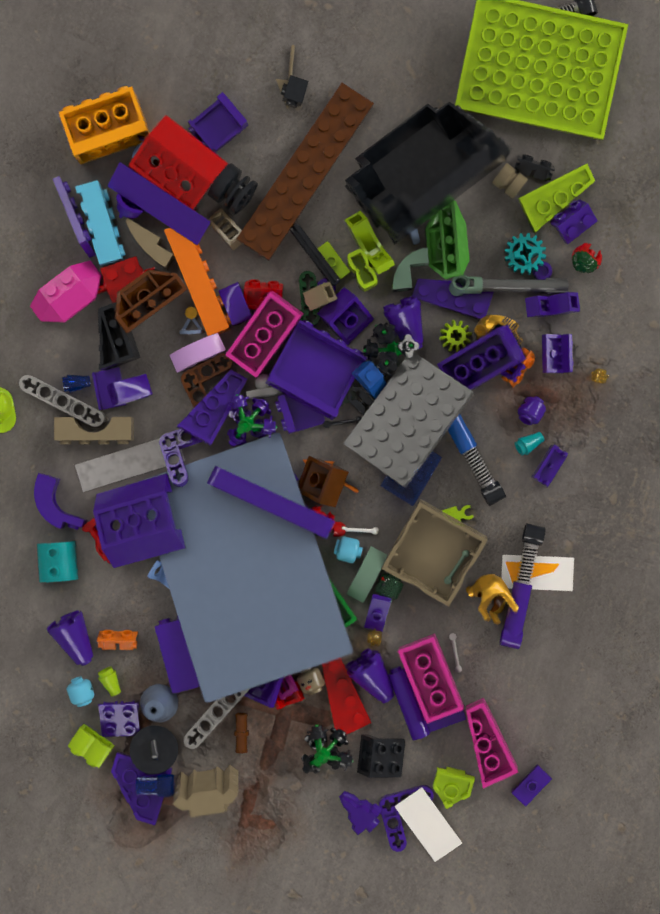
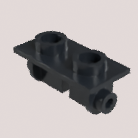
[514,154,555,182]

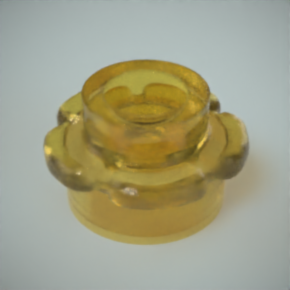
[591,368,609,384]
[367,629,382,647]

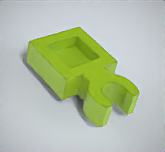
[441,505,474,521]

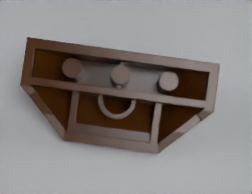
[115,270,188,334]

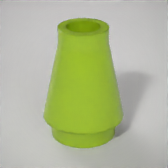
[98,666,121,697]

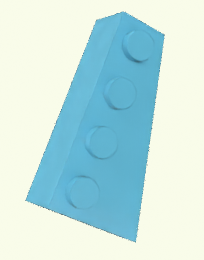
[75,180,126,267]

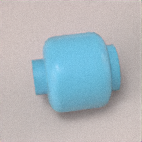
[334,536,363,563]
[67,676,95,707]

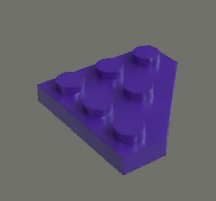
[111,752,173,825]

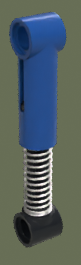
[448,414,506,506]

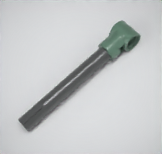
[449,274,569,296]

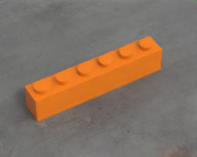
[164,228,232,336]

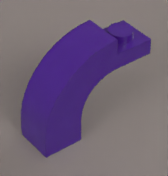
[34,473,87,530]

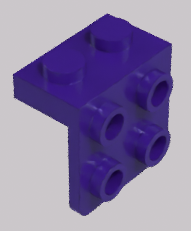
[275,394,325,434]

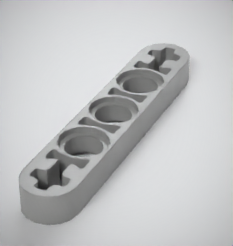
[19,375,106,427]
[184,688,251,749]

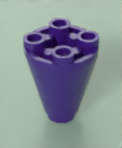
[383,296,423,350]
[346,648,394,703]

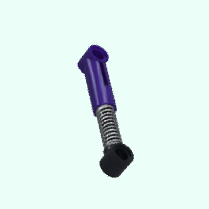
[500,523,546,649]

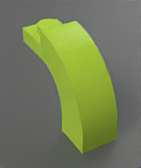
[344,210,395,275]

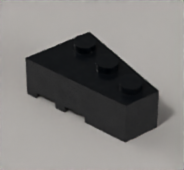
[98,302,141,370]

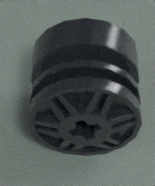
[207,163,258,216]

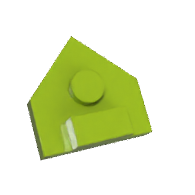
[433,766,475,809]

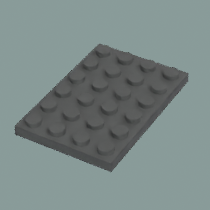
[343,352,474,488]

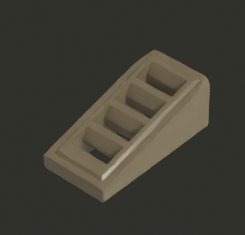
[208,208,242,250]

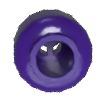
[517,396,546,425]

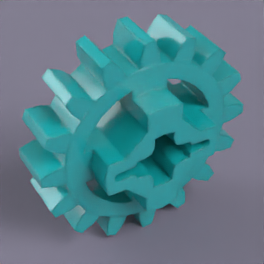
[505,233,546,275]

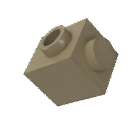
[303,282,337,311]

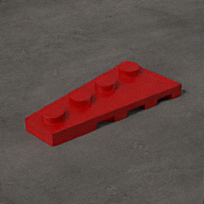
[322,658,371,735]

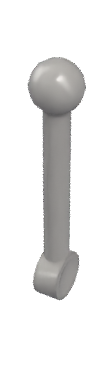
[449,633,462,673]

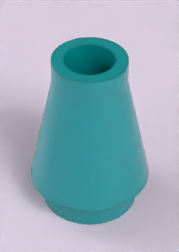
[515,432,545,456]

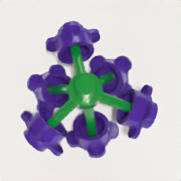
[227,394,277,447]

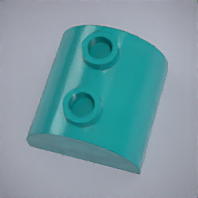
[37,541,78,582]

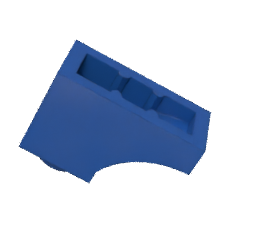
[351,361,387,400]

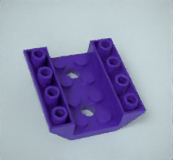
[93,473,185,568]

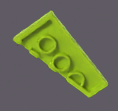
[518,164,595,233]

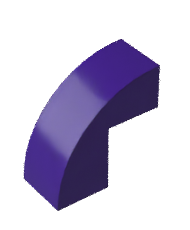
[525,292,580,317]

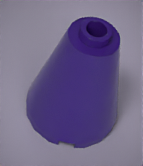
[46,610,94,666]

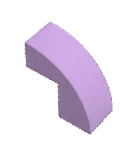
[169,333,226,373]

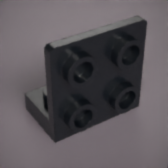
[357,734,405,778]

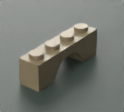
[54,417,134,445]

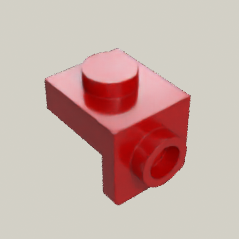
[275,681,305,710]

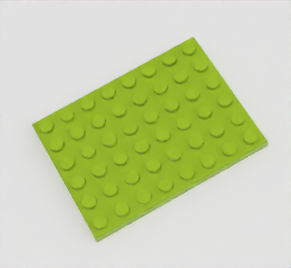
[455,0,628,140]

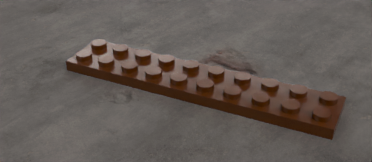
[237,83,374,261]

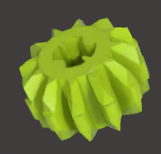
[439,320,472,353]

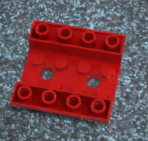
[128,115,228,211]

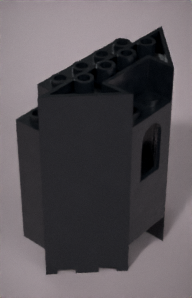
[345,101,512,245]

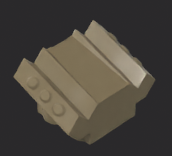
[173,765,238,817]

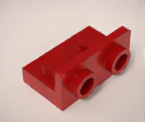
[244,279,283,310]

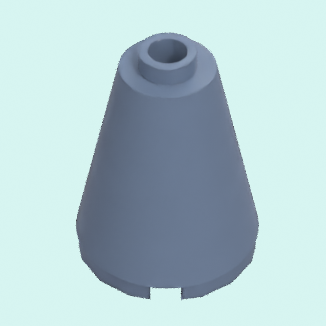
[140,684,179,723]

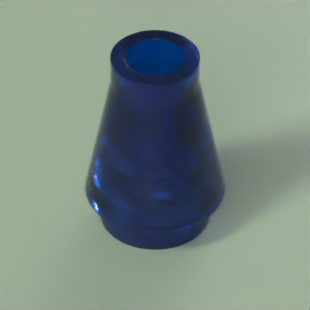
[62,375,91,393]

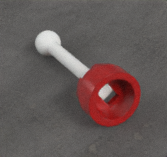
[333,522,379,537]

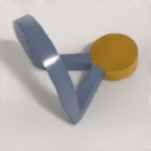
[179,307,204,334]

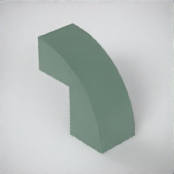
[392,248,429,292]
[346,546,388,602]

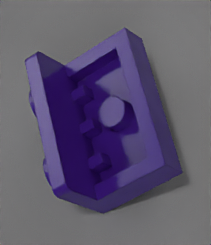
[550,199,598,244]
[542,334,574,374]

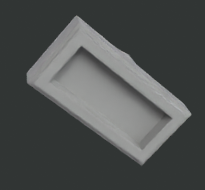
[246,374,284,400]

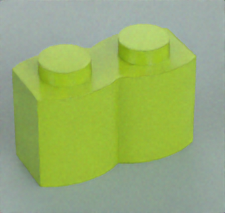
[347,248,377,292]
[68,724,115,768]

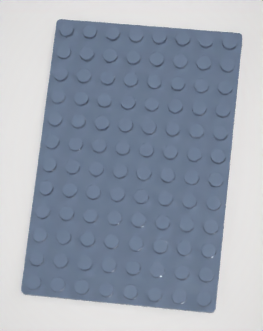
[141,433,353,702]

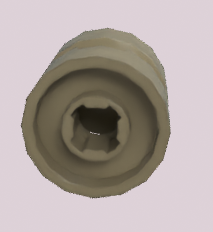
[492,163,528,199]

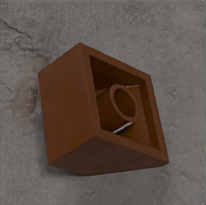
[298,456,349,508]

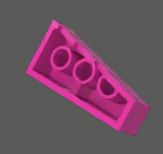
[466,698,518,788]

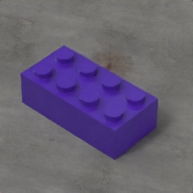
[437,325,526,391]

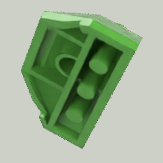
[425,200,470,279]

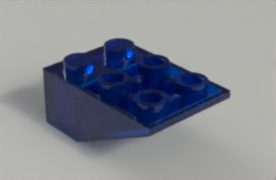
[380,451,442,506]

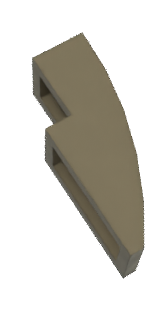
[126,218,175,270]

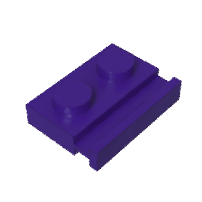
[92,367,127,410]

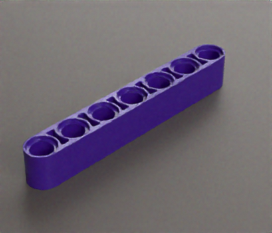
[207,466,335,539]

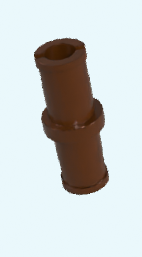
[234,712,249,754]

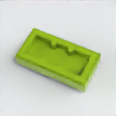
[317,241,350,280]

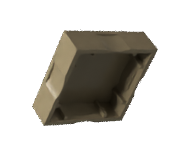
[381,499,488,606]

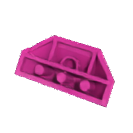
[30,260,102,323]

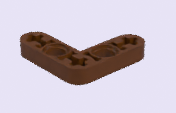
[181,353,233,408]

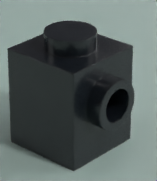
[281,75,309,108]

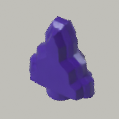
[339,791,383,835]

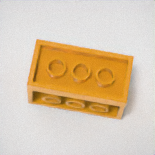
[59,86,150,165]

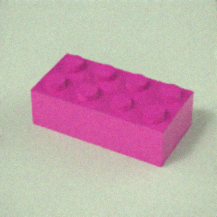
[225,291,304,378]
[398,634,464,723]

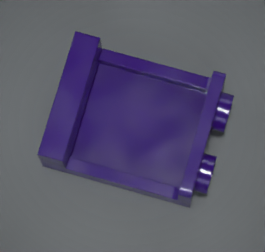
[187,92,248,153]

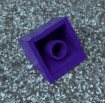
[317,287,374,345]

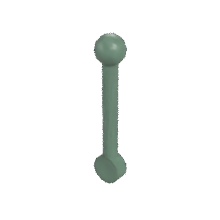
[444,550,470,584]

